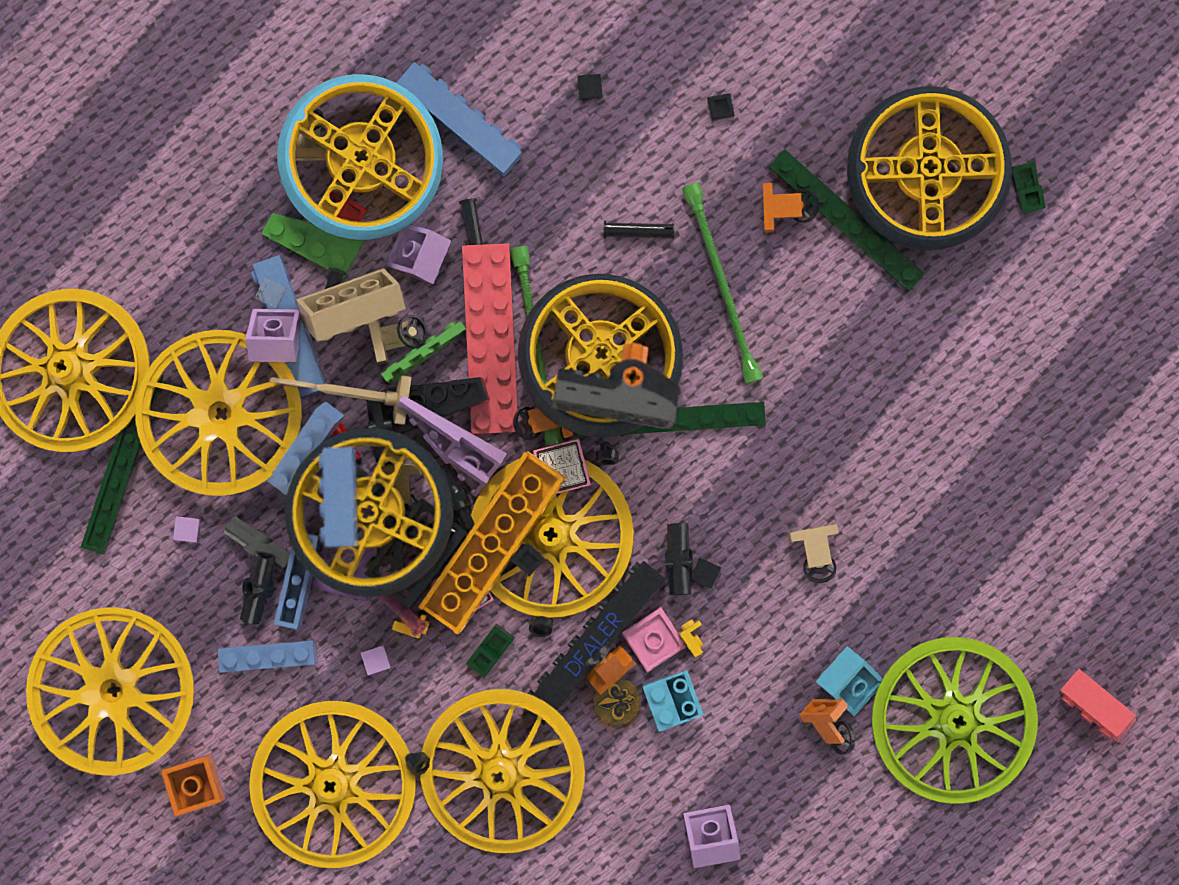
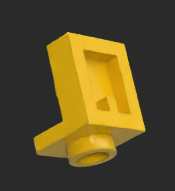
[392,614,430,638]
[678,619,704,658]

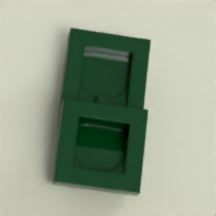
[1012,161,1046,213]
[466,623,515,678]

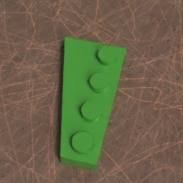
[261,213,365,279]
[381,321,466,385]

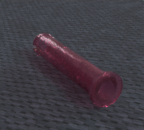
[377,594,428,636]

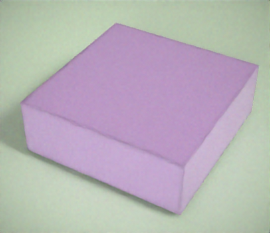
[173,516,201,543]
[361,645,391,675]

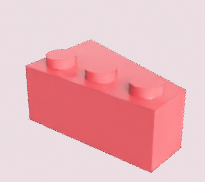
[1060,669,1136,743]

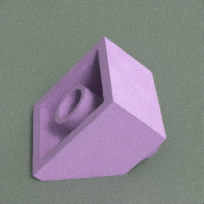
[385,225,451,284]
[245,309,300,362]
[683,805,741,868]

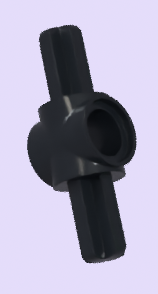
[440,466,475,531]

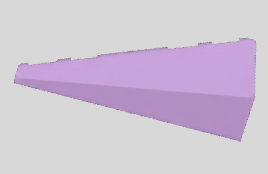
[396,396,507,497]

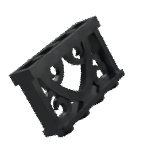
[364,498,469,609]

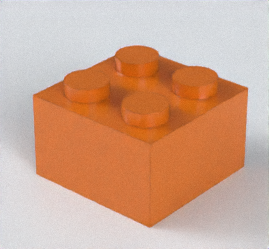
[161,753,225,816]

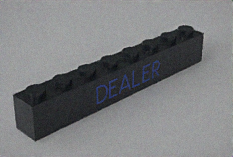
[523,561,665,726]

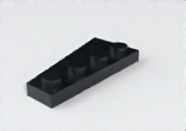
[388,377,490,433]

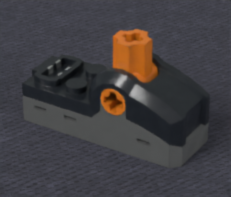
[551,343,680,429]

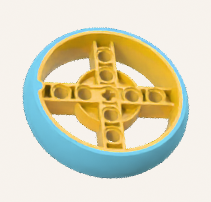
[277,74,443,240]

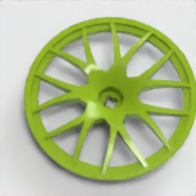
[872,637,1038,804]

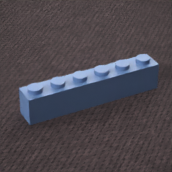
[396,62,522,177]
[251,255,326,399]

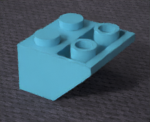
[642,670,704,732]

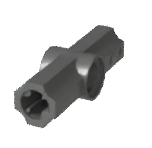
[223,516,290,573]

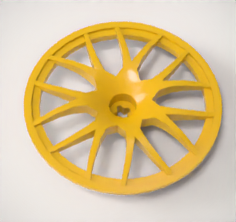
[0,289,150,452]
[135,330,302,496]
[469,454,634,618]
[26,607,194,775]
[420,689,585,853]
[249,701,416,868]

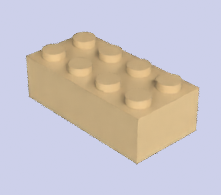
[296,268,406,341]

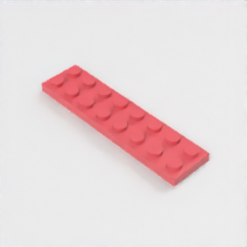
[462,243,518,434]

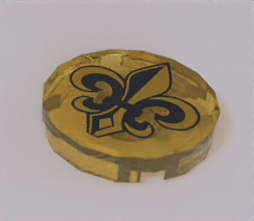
[594,678,640,725]

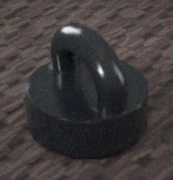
[595,441,619,466]
[529,616,553,637]
[405,752,430,776]

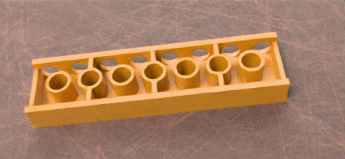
[419,451,567,634]

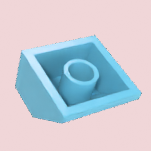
[816,646,883,717]

